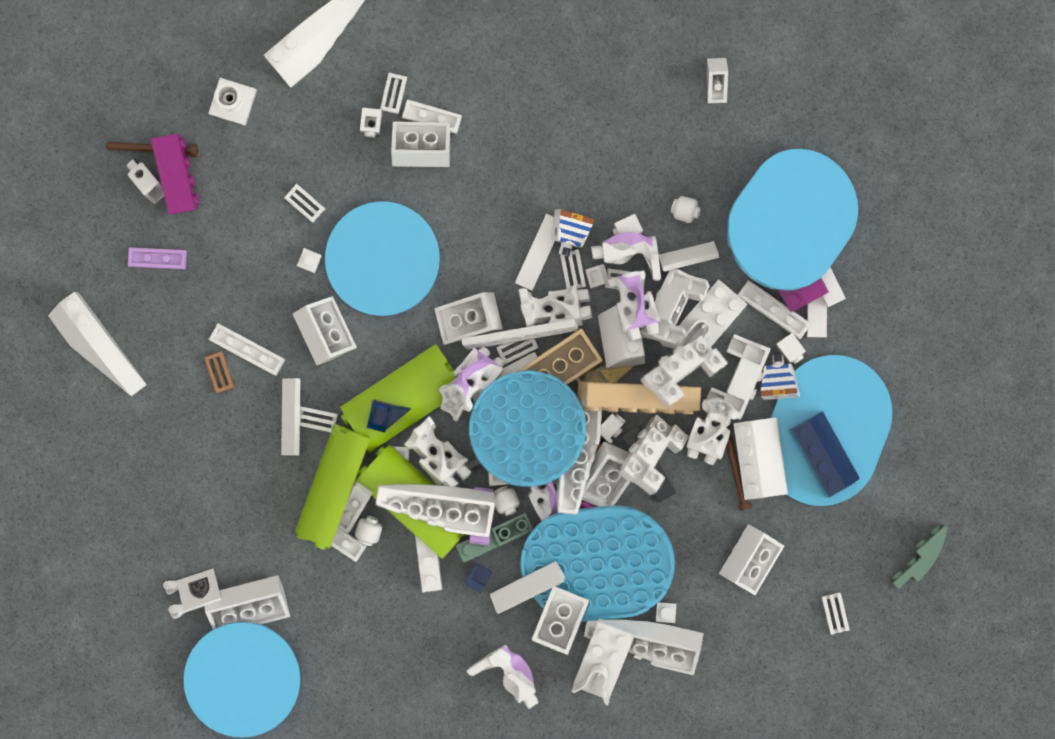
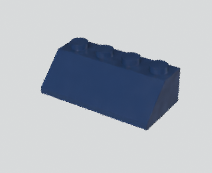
[789,411,860,497]

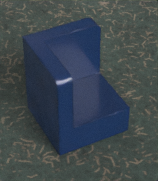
[464,563,492,593]

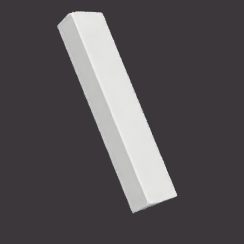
[490,561,565,614]

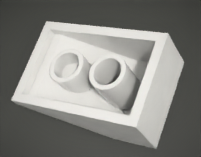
[434,292,503,345]
[582,442,631,507]
[532,586,589,655]

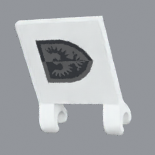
[163,568,222,619]

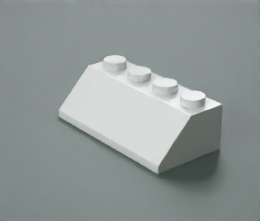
[734,417,788,500]
[205,575,290,629]

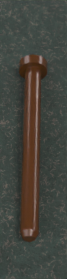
[106,142,198,157]
[726,425,752,510]

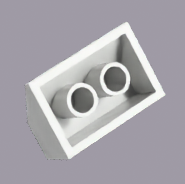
[391,122,450,167]
[293,296,357,366]
[598,305,645,370]
[719,524,784,595]

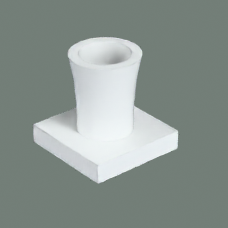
[208,78,257,126]

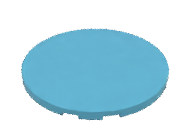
[325,201,440,316]
[469,370,586,487]
[184,621,301,737]

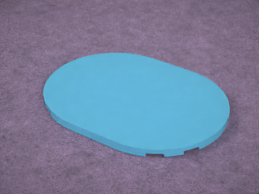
[727,149,858,291]
[770,355,892,506]
[521,505,675,622]

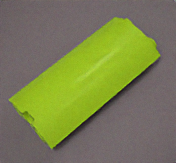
[340,344,458,453]
[295,423,370,550]
[356,444,464,559]

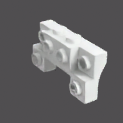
[640,269,710,349]
[706,334,771,420]
[641,335,728,409]
[618,415,689,495]

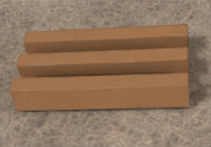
[204,351,235,394]

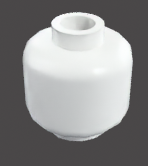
[671,196,701,223]
[494,486,520,516]
[355,516,383,546]

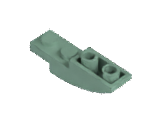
[455,513,533,563]
[890,525,948,589]

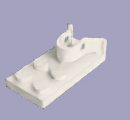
[679,279,748,347]
[571,619,635,706]

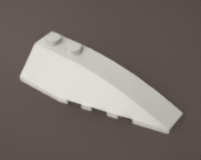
[264,0,365,88]
[48,292,147,396]
[556,406,602,514]
[376,485,495,537]
[584,620,704,675]

